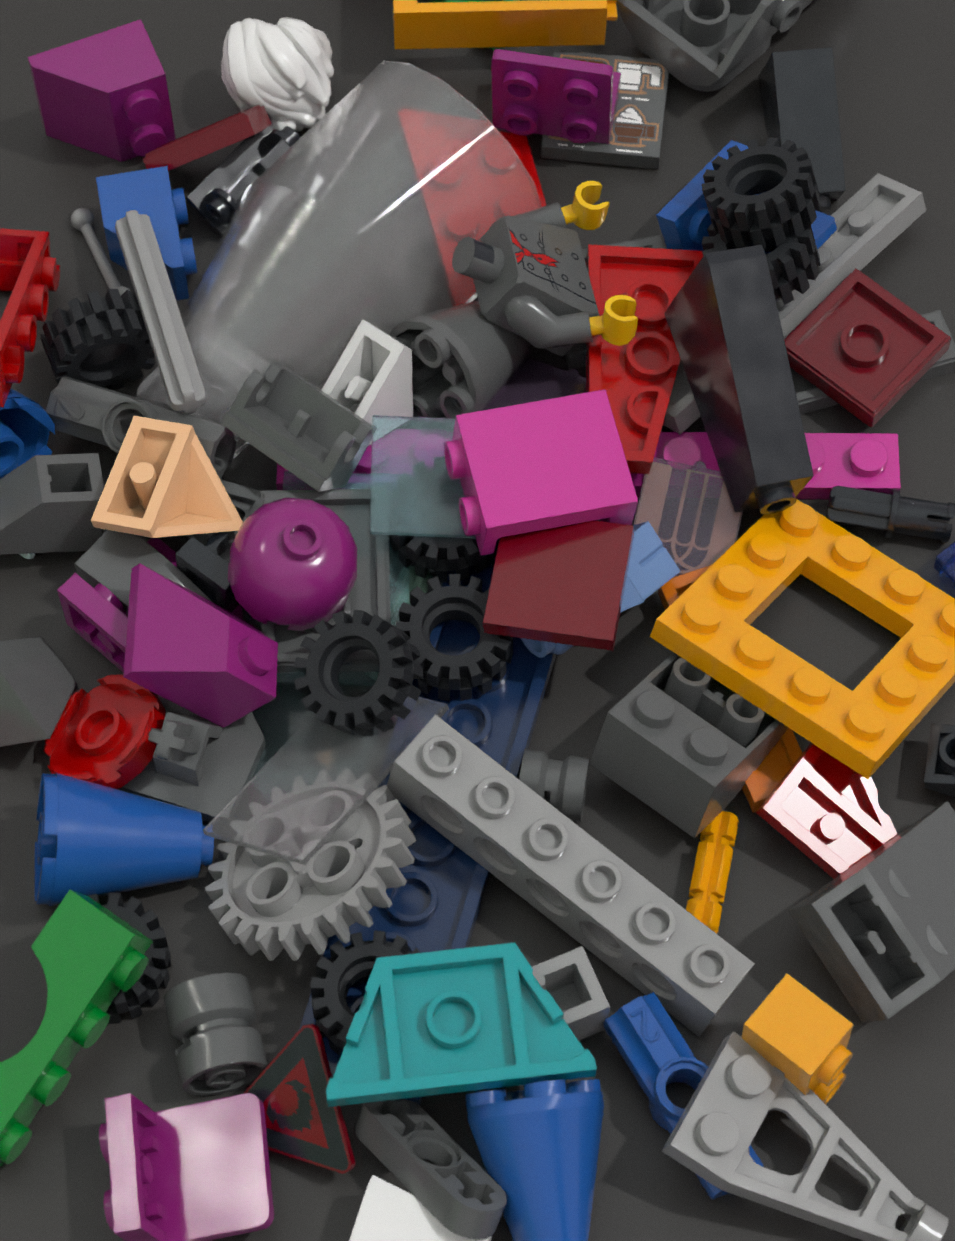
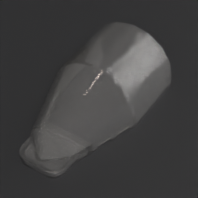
[136,60,543,459]

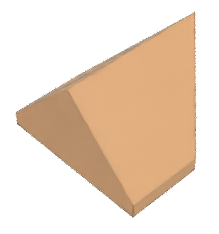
[91,416,243,538]

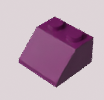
[28,19,176,162]

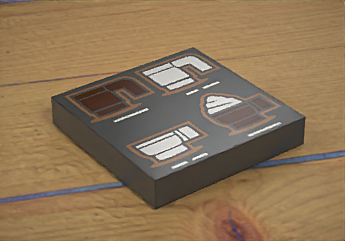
[541,50,669,169]

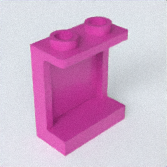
[444,389,638,556]

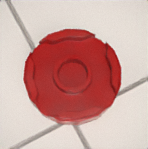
[45,675,166,789]

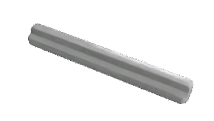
[115,210,207,415]

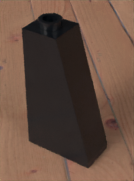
[664,245,814,514]

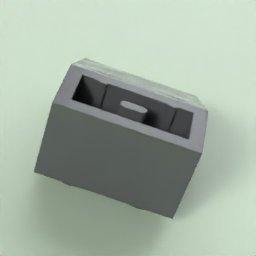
[589,652,788,838]
[788,801,955,1023]

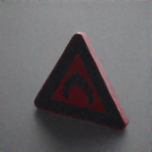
[243,1024,355,1174]

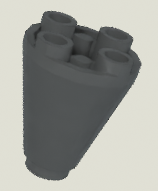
[389,301,535,433]

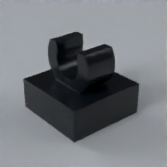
[176,532,240,612]

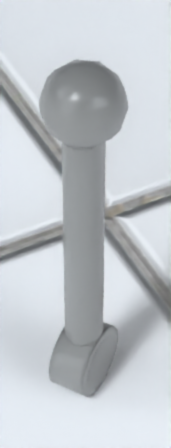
[70,208,130,296]

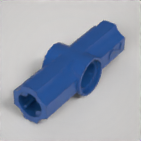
[603,992,764,1200]

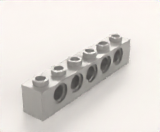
[387,714,754,1037]

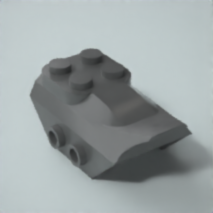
[616,0,814,92]

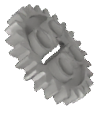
[205,771,416,961]

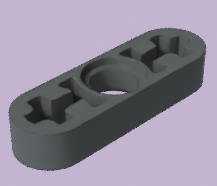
[354,1099,507,1239]

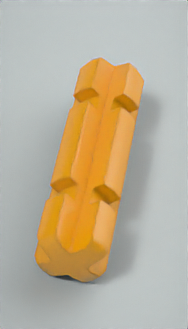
[686,811,739,934]

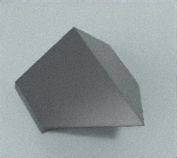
[0,637,79,747]

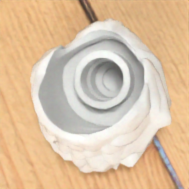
[221,17,334,131]

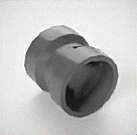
[519,749,590,822]

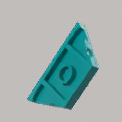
[326,942,596,1107]

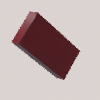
[143,104,272,171]

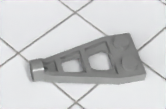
[662,1031,949,1241]

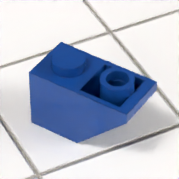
[96,166,198,300]

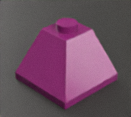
[123,563,278,728]

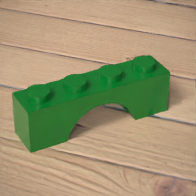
[0,890,153,1167]

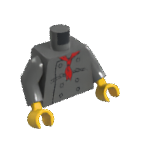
[452,181,638,357]

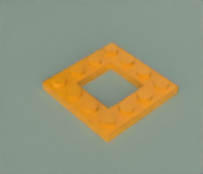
[650,499,955,779]

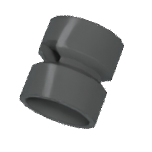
[163,973,268,1096]

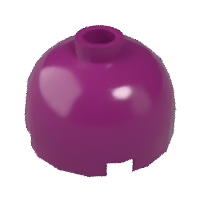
[228,497,357,631]

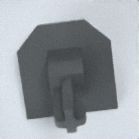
[117,694,266,829]

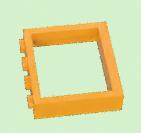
[393,0,617,50]

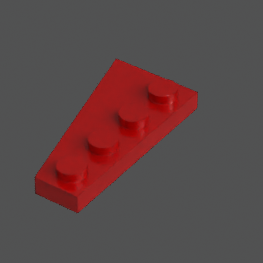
[586,244,703,474]

